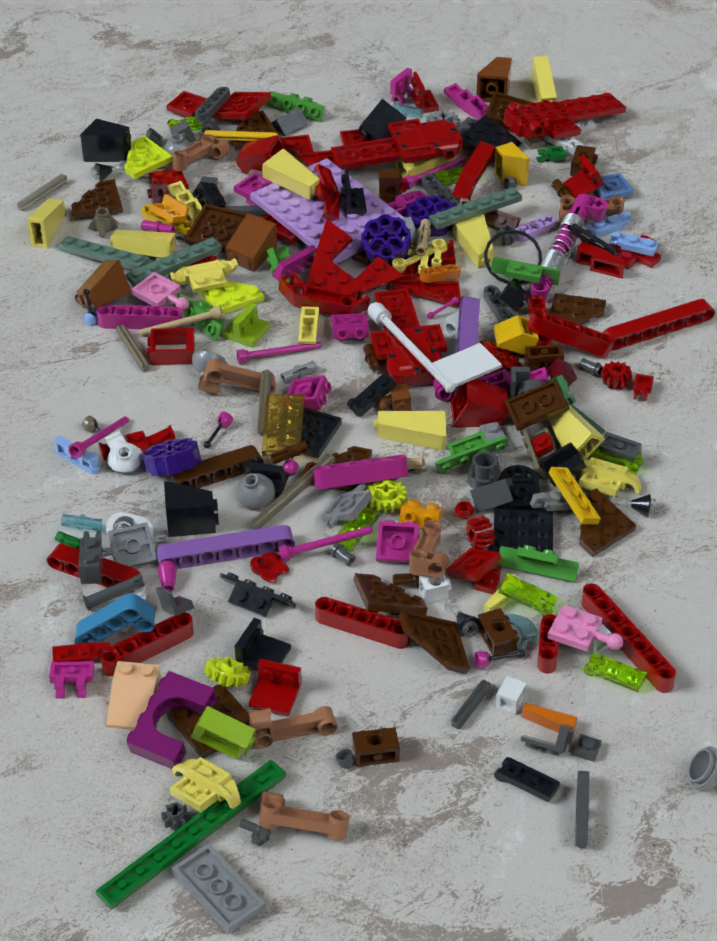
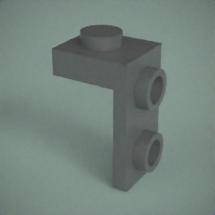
[520,724,574,756]

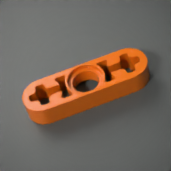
[419,264,461,283]

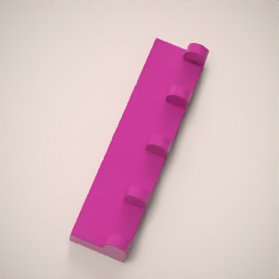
[272,245,317,281]

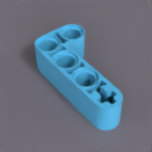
[74,593,155,644]

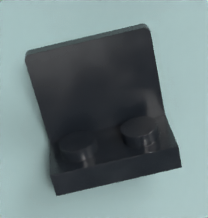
[340,168,367,214]
[234,617,291,671]

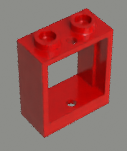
[147,327,195,365]

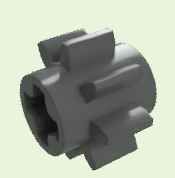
[201,117,220,133]
[497,225,518,246]
[161,802,190,831]

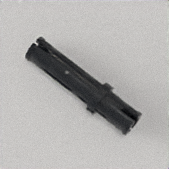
[569,223,616,255]

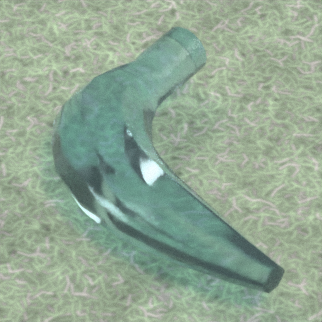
[504,613,537,652]

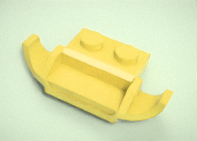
[170,258,238,293]
[579,457,642,497]
[169,757,241,812]

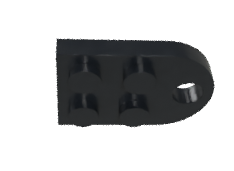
[500,465,542,511]

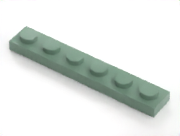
[429,188,522,230]
[58,236,150,270]
[126,237,222,286]

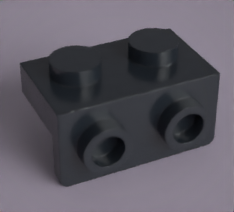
[192,182,228,208]

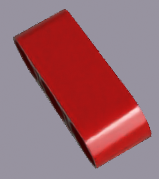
[537,614,558,674]

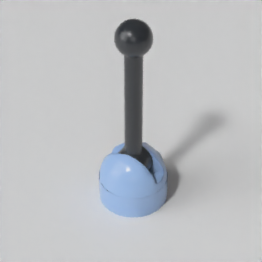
[83,289,98,326]

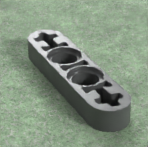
[195,87,230,122]
[422,174,459,207]
[483,285,516,323]
[575,771,589,847]

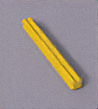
[204,130,278,141]

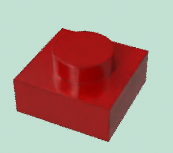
[531,432,555,457]

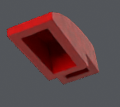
[576,242,625,279]

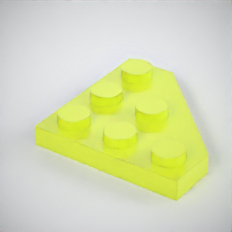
[124,136,173,179]
[198,281,264,315]

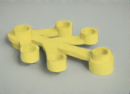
[392,239,447,274]

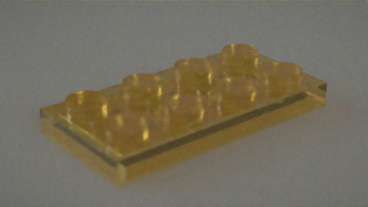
[262,394,305,456]

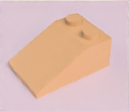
[106,661,161,730]

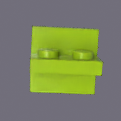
[222,303,270,348]

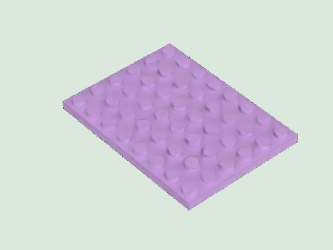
[250,158,405,264]

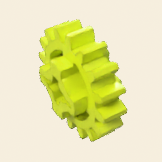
[366,478,407,513]
[204,657,251,687]

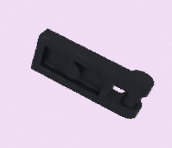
[347,372,398,417]
[494,757,560,802]

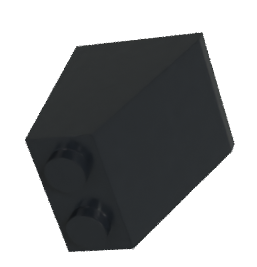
[358,99,407,141]
[80,118,131,162]
[164,481,219,537]

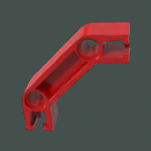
[452,141,496,200]
[278,271,370,315]

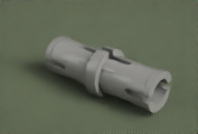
[280,360,317,384]

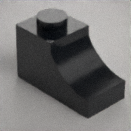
[499,278,528,311]

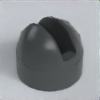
[504,176,518,190]
[336,749,355,769]

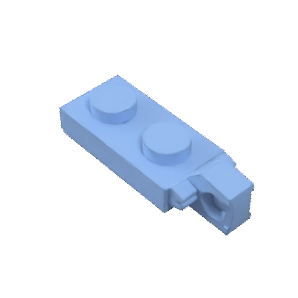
[586,211,632,237]
[610,232,659,256]

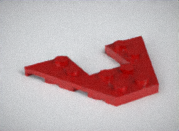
[280,129,368,172]
[307,219,404,294]
[389,239,461,308]

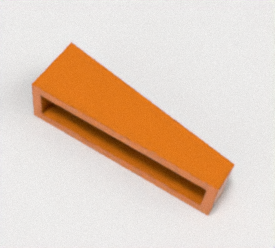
[522,702,577,733]

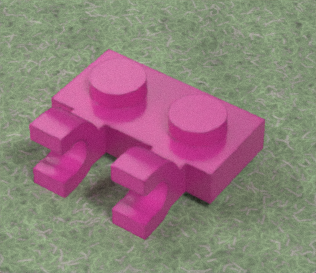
[390,68,413,105]
[49,661,95,699]

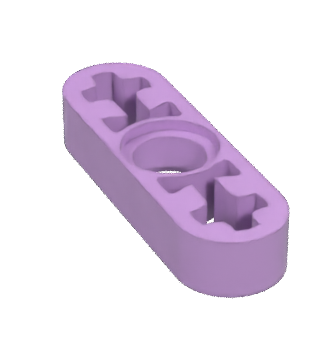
[515,215,556,242]

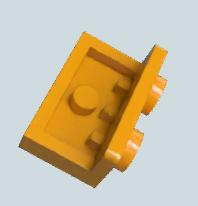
[149,194,189,225]
[399,499,444,529]

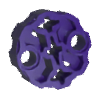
[407,196,454,237]
[361,214,412,266]
[142,438,202,476]

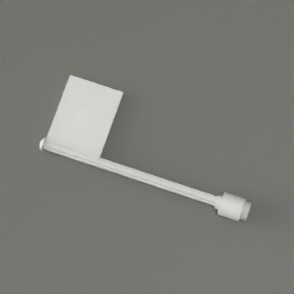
[368,302,502,393]

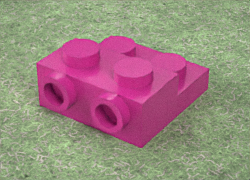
[234,172,273,206]
[331,313,369,341]
[283,375,332,410]
[376,520,419,564]

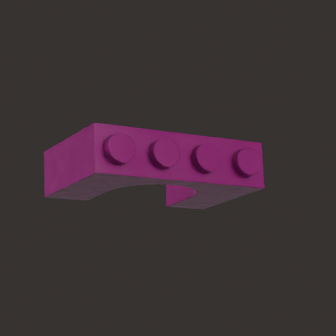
[127,671,217,769]

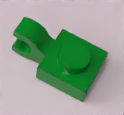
[536,146,566,163]
[548,375,576,404]

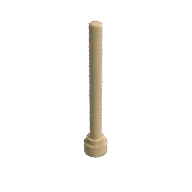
[140,305,224,336]

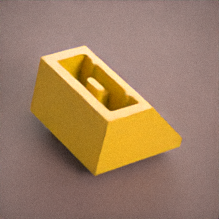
[494,142,530,186]
[493,315,539,355]

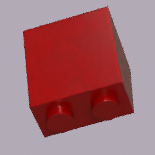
[236,135,286,174]
[451,379,510,428]

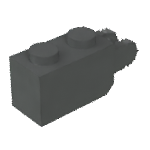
[78,531,103,584]

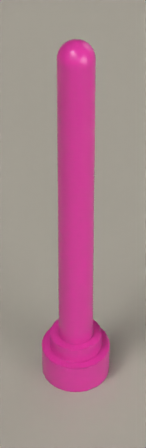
[402,157,465,189]
[236,342,321,364]
[68,416,129,458]
[278,526,373,562]

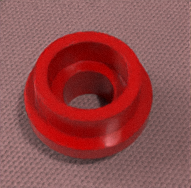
[455,501,474,519]

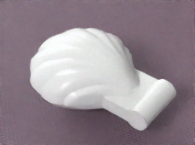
[104,431,143,473]

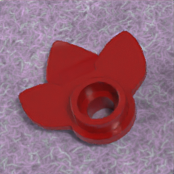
[250,553,290,583]

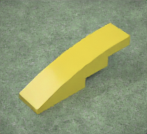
[167,181,202,223]
[298,307,320,344]

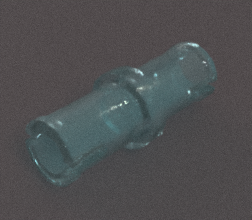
[392,102,424,118]
[61,513,103,531]

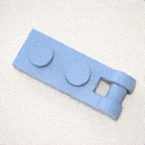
[54,436,100,474]

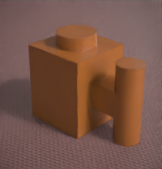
[378,384,411,411]

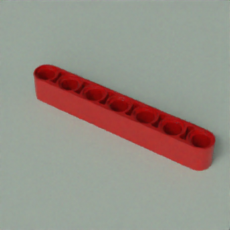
[603,299,715,350]
[581,583,676,693]

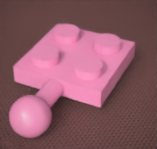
[131,272,189,311]
[548,605,623,652]

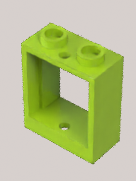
[191,706,255,760]

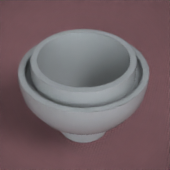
[163,134,192,156]
[192,351,228,379]
[236,473,275,509]
[688,746,717,790]

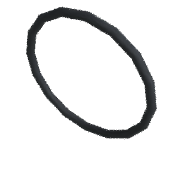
[484,230,542,284]

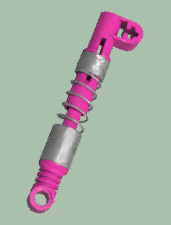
[530,194,607,302]

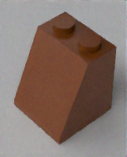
[476,57,512,102]
[226,213,277,272]
[76,260,132,308]

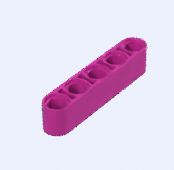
[96,305,183,329]
[313,455,408,489]

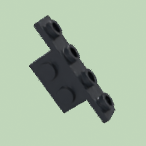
[219,572,297,617]

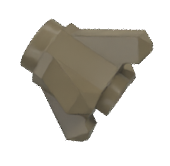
[88,207,119,238]

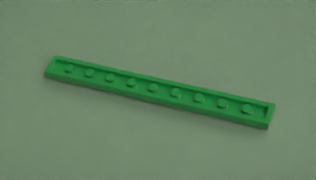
[96,760,286,910]

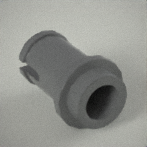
[579,358,603,376]
[330,543,356,566]

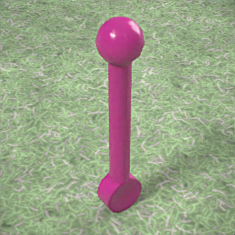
[427,297,459,319]

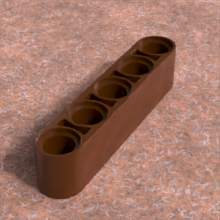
[170,445,264,488]

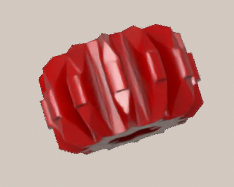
[601,361,632,390]
[465,516,495,549]

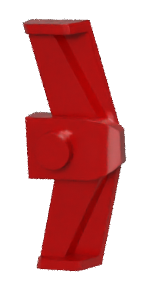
[314,164,341,222]
[98,425,175,460]

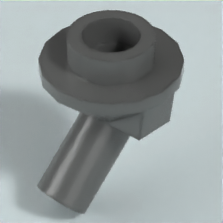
[239,819,271,846]

